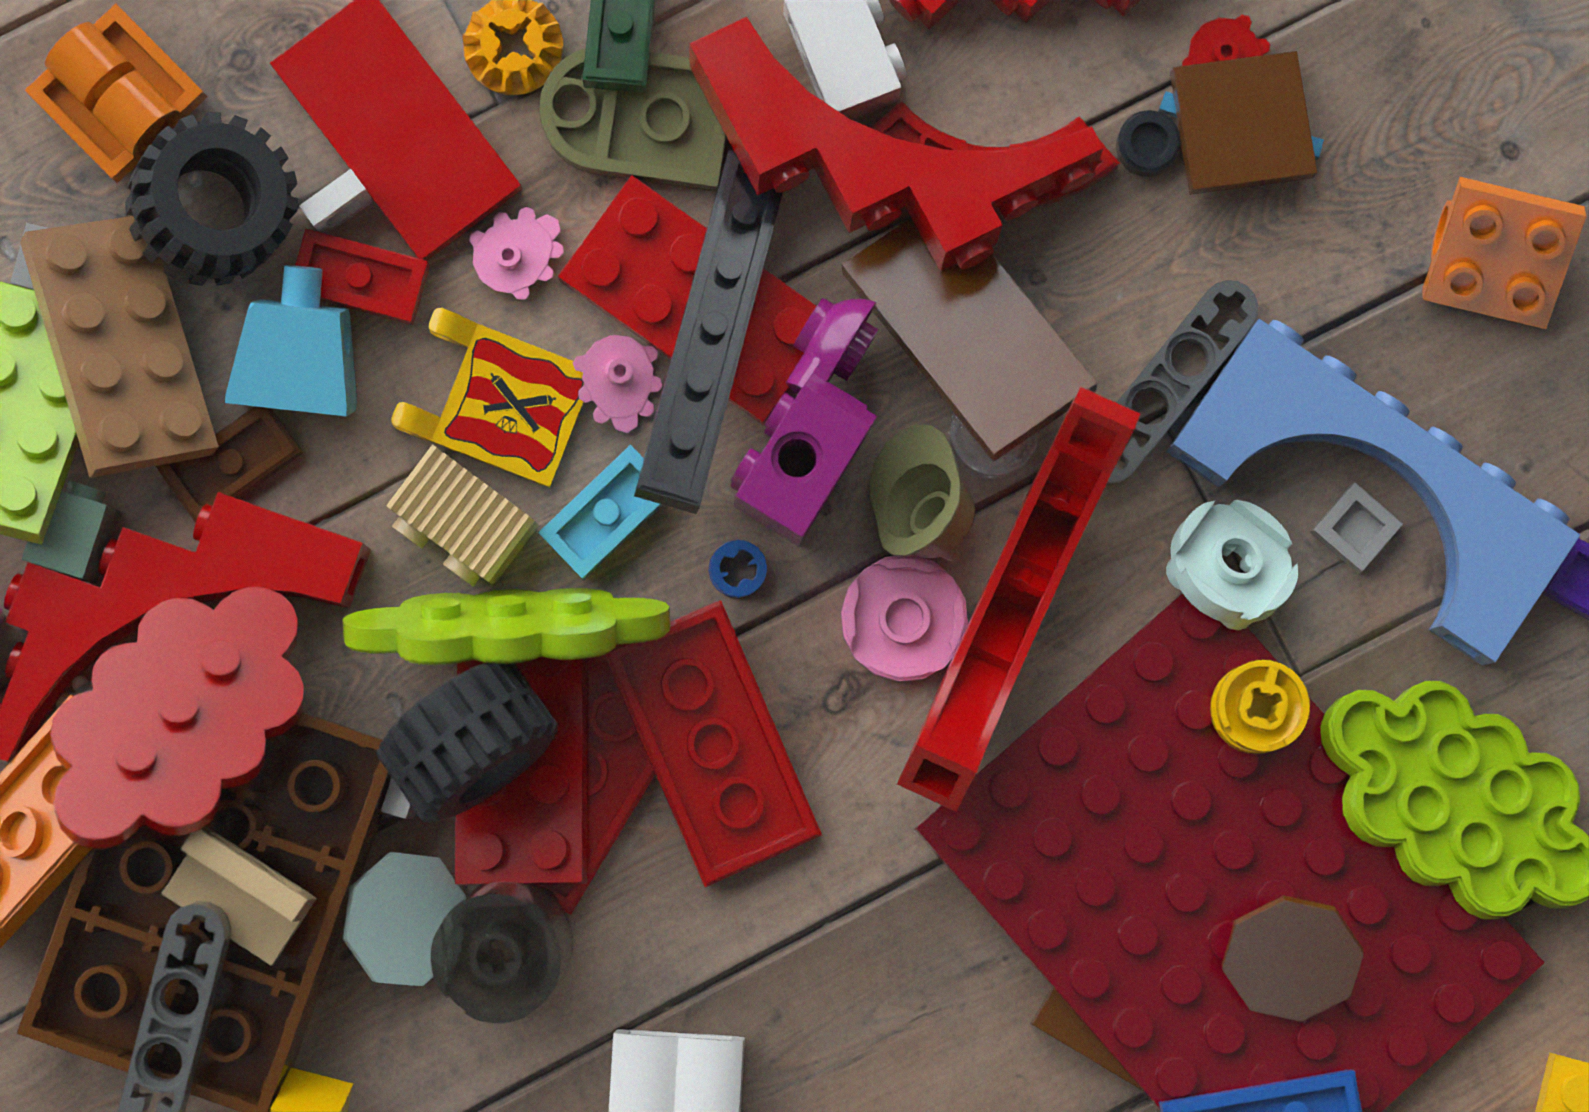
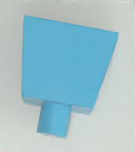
[225,265,357,416]

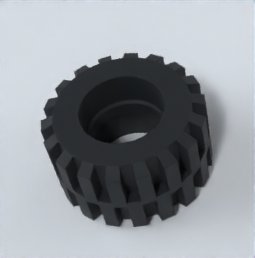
[125,112,299,286]
[377,662,559,822]

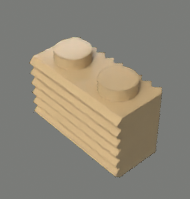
[386,444,539,587]

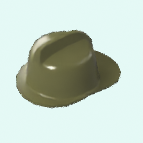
[869,425,976,561]

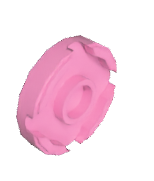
[841,555,968,682]

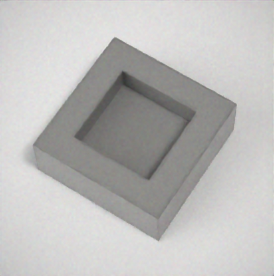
[1310,482,1403,573]

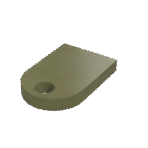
[539,48,726,192]

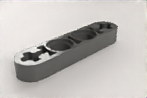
[1106,280,1258,486]
[118,901,231,1112]

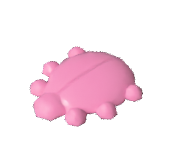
[469,207,564,300]
[573,335,662,433]

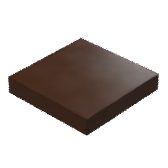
[1170,51,1317,195]

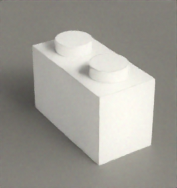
[784,0,907,120]

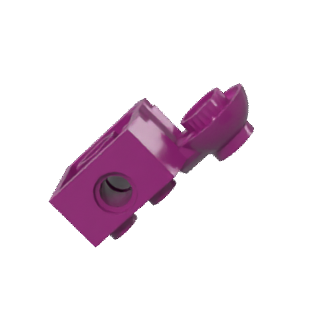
[730,297,879,546]

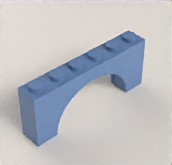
[1166,319,1580,665]

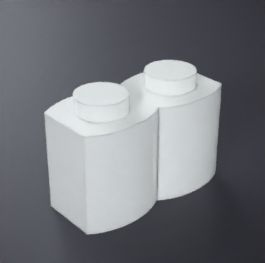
[609,1029,745,1112]

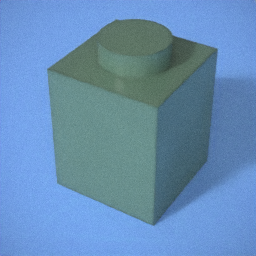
[21,481,120,583]

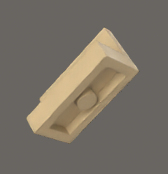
[162,827,317,966]

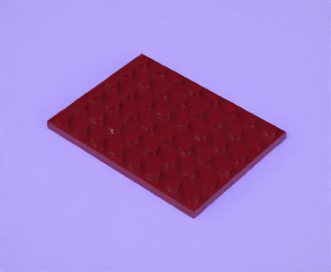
[914,593,1545,1112]

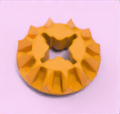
[462,0,564,95]

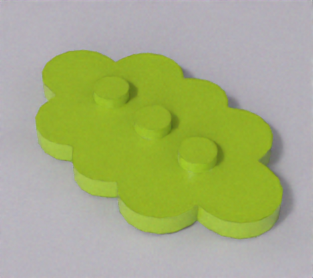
[343,588,670,665]
[1321,681,1589,919]

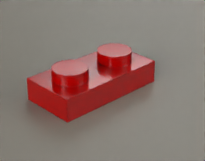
[295,228,430,325]

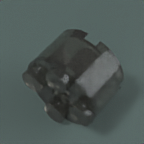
[430,881,573,1023]

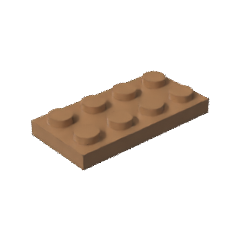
[20,216,219,478]

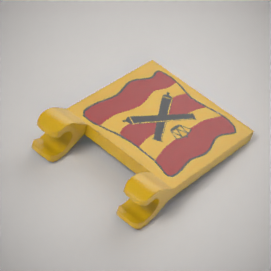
[391,308,585,488]

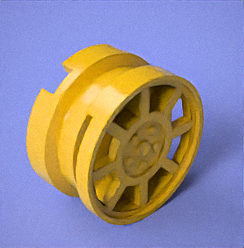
[1210,660,1310,754]

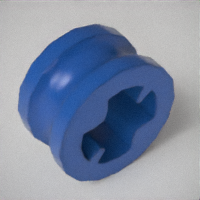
[708,540,767,598]

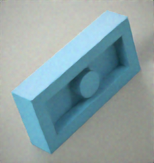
[538,445,662,580]

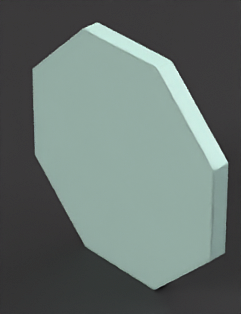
[343,852,468,986]

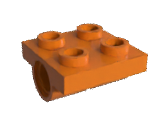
[25,3,207,184]
[1422,177,1587,329]

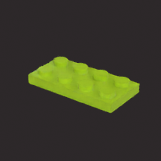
[0,281,79,545]

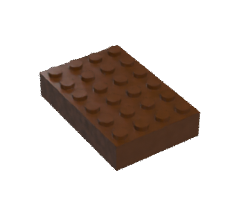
[16,711,392,1112]

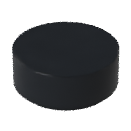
[1116,110,1181,177]

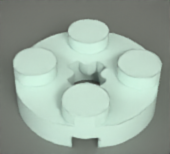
[1166,500,1298,630]

